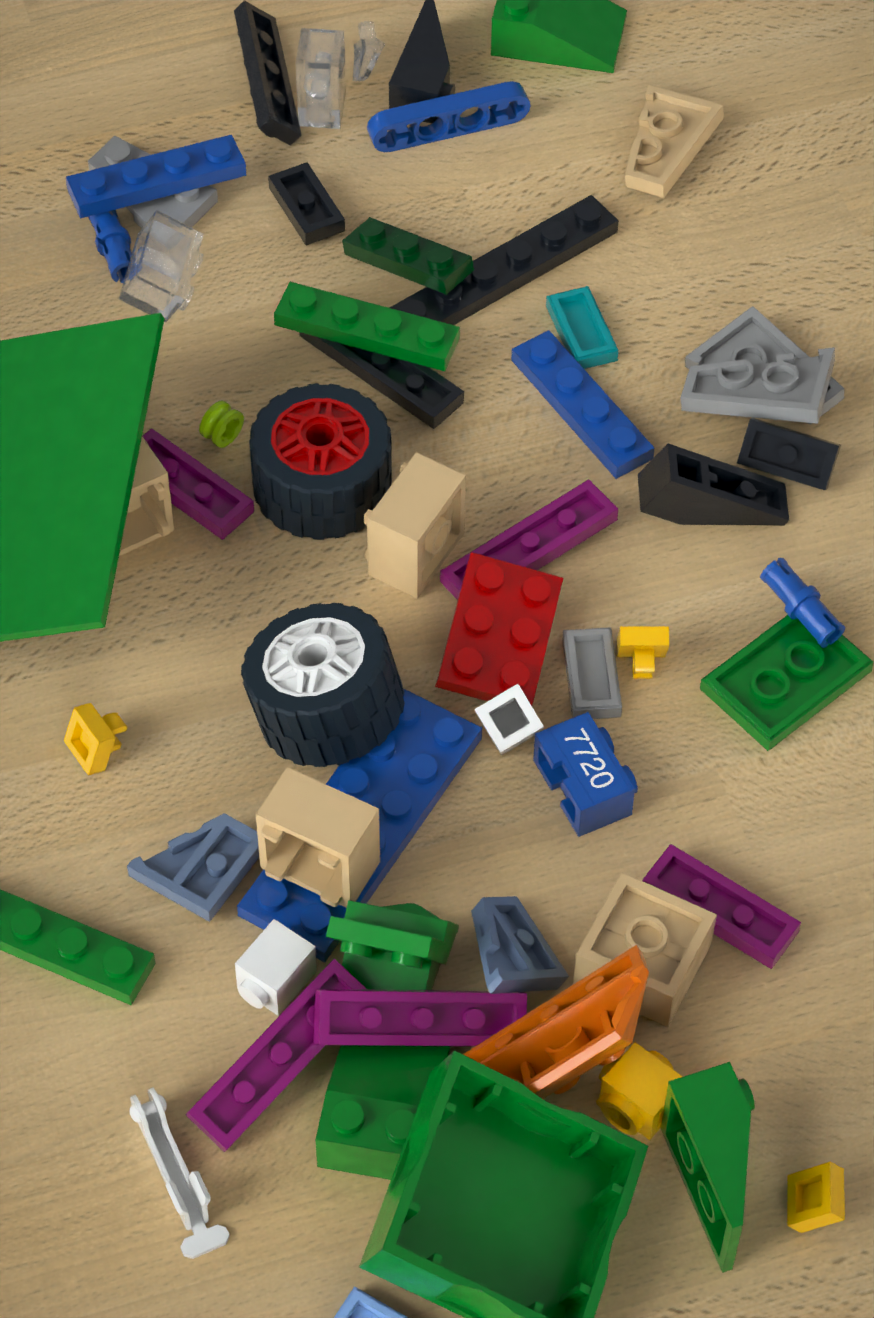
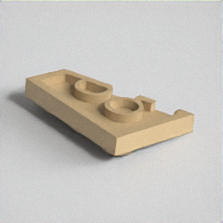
[625,84,724,198]

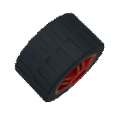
[249,383,392,540]

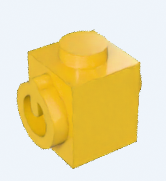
[596,1042,683,1140]

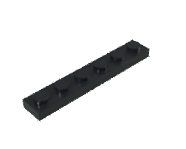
[389,195,619,325]

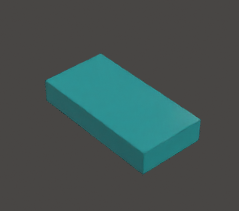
[546,286,619,369]

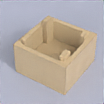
[119,437,174,556]
[364,452,466,599]
[256,767,380,908]
[573,872,717,1027]

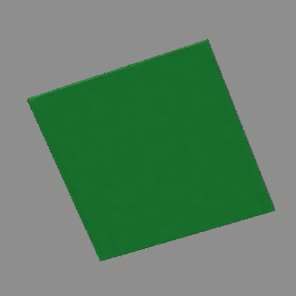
[0,313,165,642]

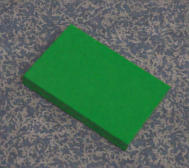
[700,615,874,751]

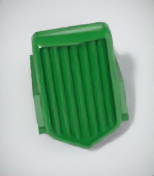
[326,900,459,990]

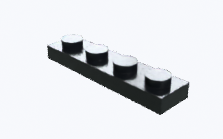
[234,0,302,146]
[299,332,464,429]

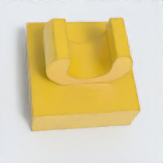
[617,626,669,679]
[64,703,127,776]

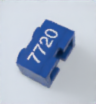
[533,712,638,837]

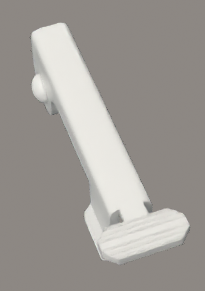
[130,1088,230,1259]

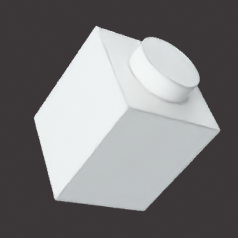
[475,684,544,756]
[235,919,317,1016]

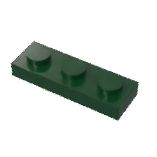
[342,217,474,295]

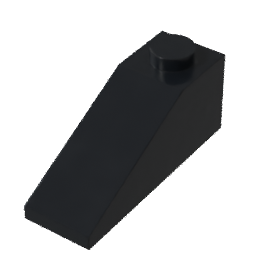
[389,0,455,124]
[638,443,789,526]

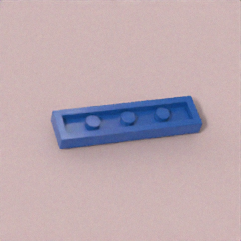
[66,134,246,219]
[511,330,655,479]

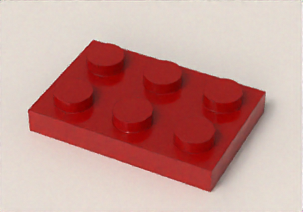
[435,552,564,706]

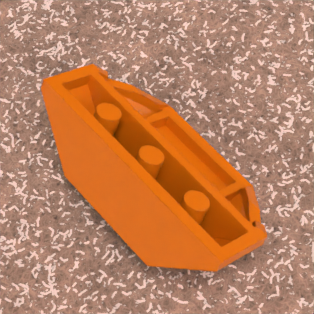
[463,945,649,1099]

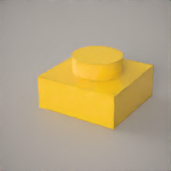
[787,1161,845,1233]

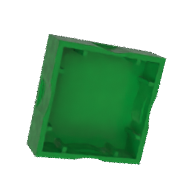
[359,1051,649,1318]

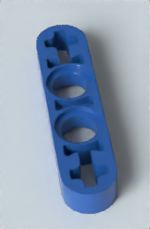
[367,81,531,153]

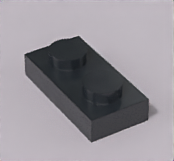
[268,162,345,245]
[737,418,841,490]

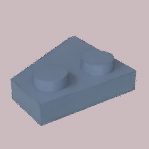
[127,813,259,922]
[471,896,569,994]

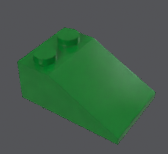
[491,0,627,73]
[315,1045,452,1180]
[661,1062,755,1273]

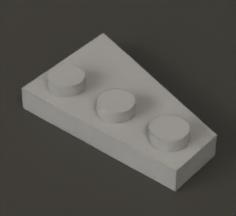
[88,136,218,254]
[685,306,844,424]
[680,347,835,424]

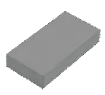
[562,627,622,719]

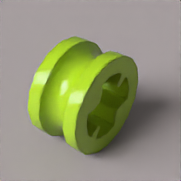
[199,400,244,448]

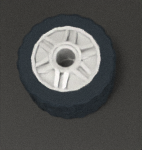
[241,603,405,767]

